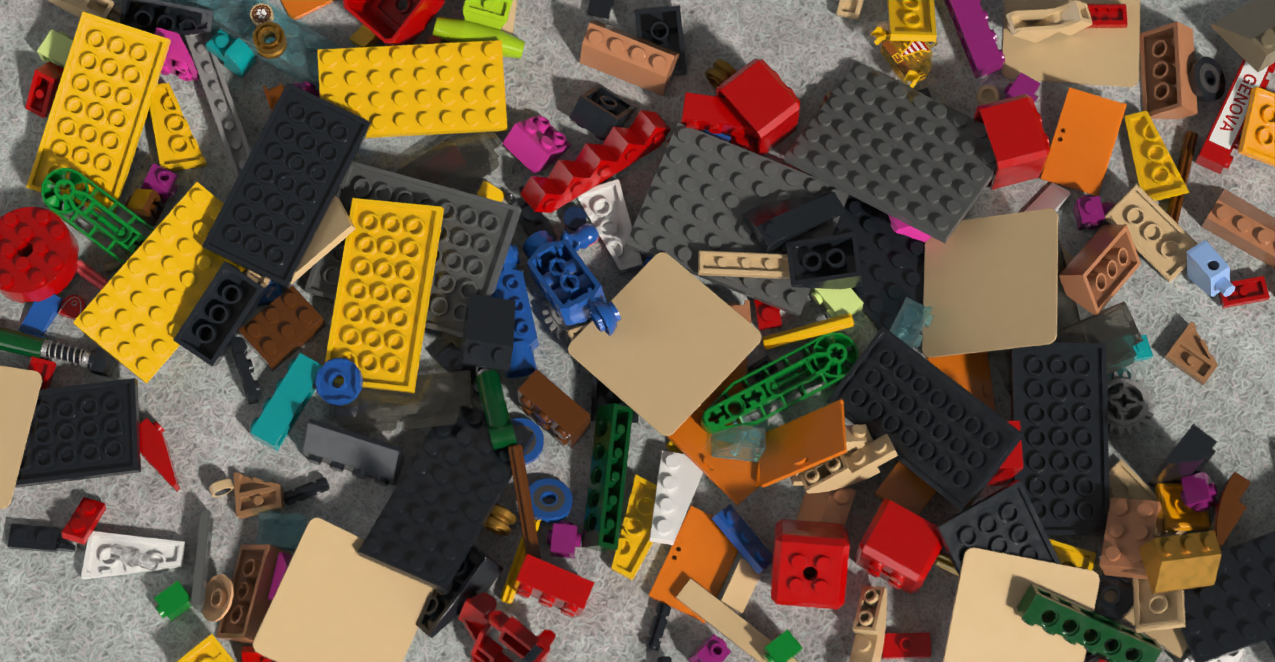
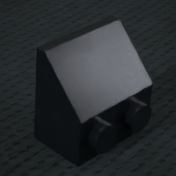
[570,83,637,141]

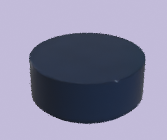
[563,206,587,231]

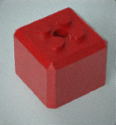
[343,0,444,46]
[716,58,800,156]
[973,94,1050,190]
[855,499,944,594]
[770,519,850,609]

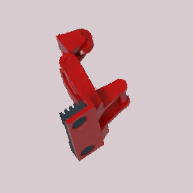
[458,592,556,662]

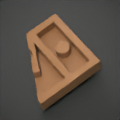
[1164,321,1218,385]
[233,472,285,519]

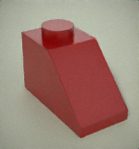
[25,61,64,118]

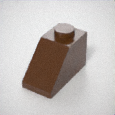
[125,189,165,226]

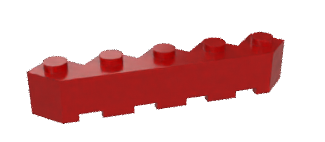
[520,110,671,213]

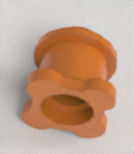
[263,82,286,111]

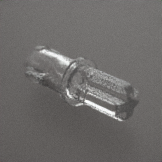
[110,543,159,571]

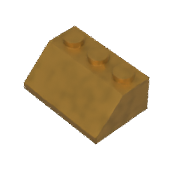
[1139,531,1221,594]

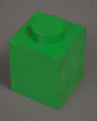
[154,581,192,621]
[763,629,803,662]

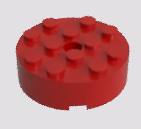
[0,207,79,303]

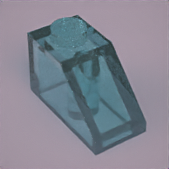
[711,425,766,462]

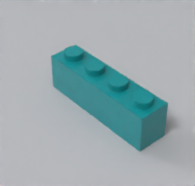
[250,353,323,452]

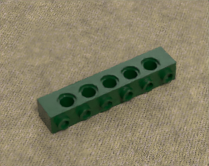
[581,403,633,551]
[1017,583,1162,662]

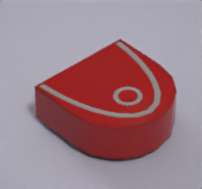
[58,295,86,320]

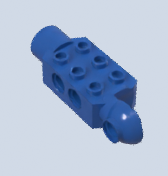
[523,231,621,336]
[493,243,539,379]

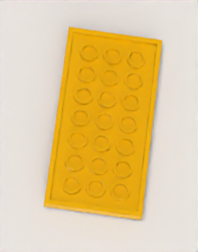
[26,12,171,214]
[317,40,507,138]
[73,182,246,384]
[324,198,444,393]

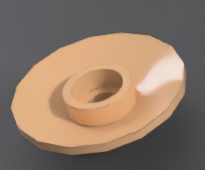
[201,574,234,622]

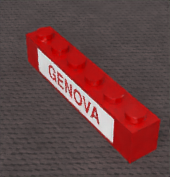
[1195,59,1275,174]

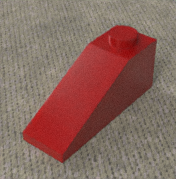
[139,418,180,492]

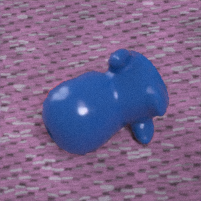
[559,223,599,252]

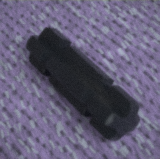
[284,477,330,506]
[645,603,671,651]

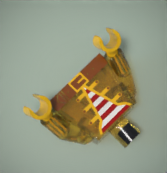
[870,27,938,88]

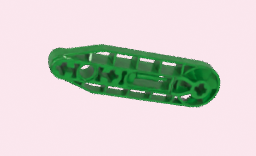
[41,168,155,265]
[700,332,859,434]

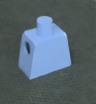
[1187,240,1235,297]

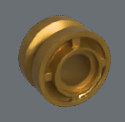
[253,22,287,59]
[705,59,737,89]
[483,504,517,536]

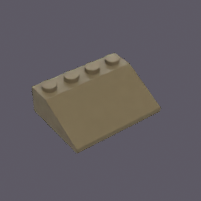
[1211,0,1275,72]

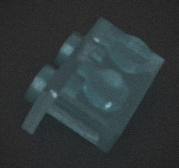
[890,297,934,349]
[256,511,308,551]

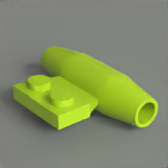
[432,0,525,59]

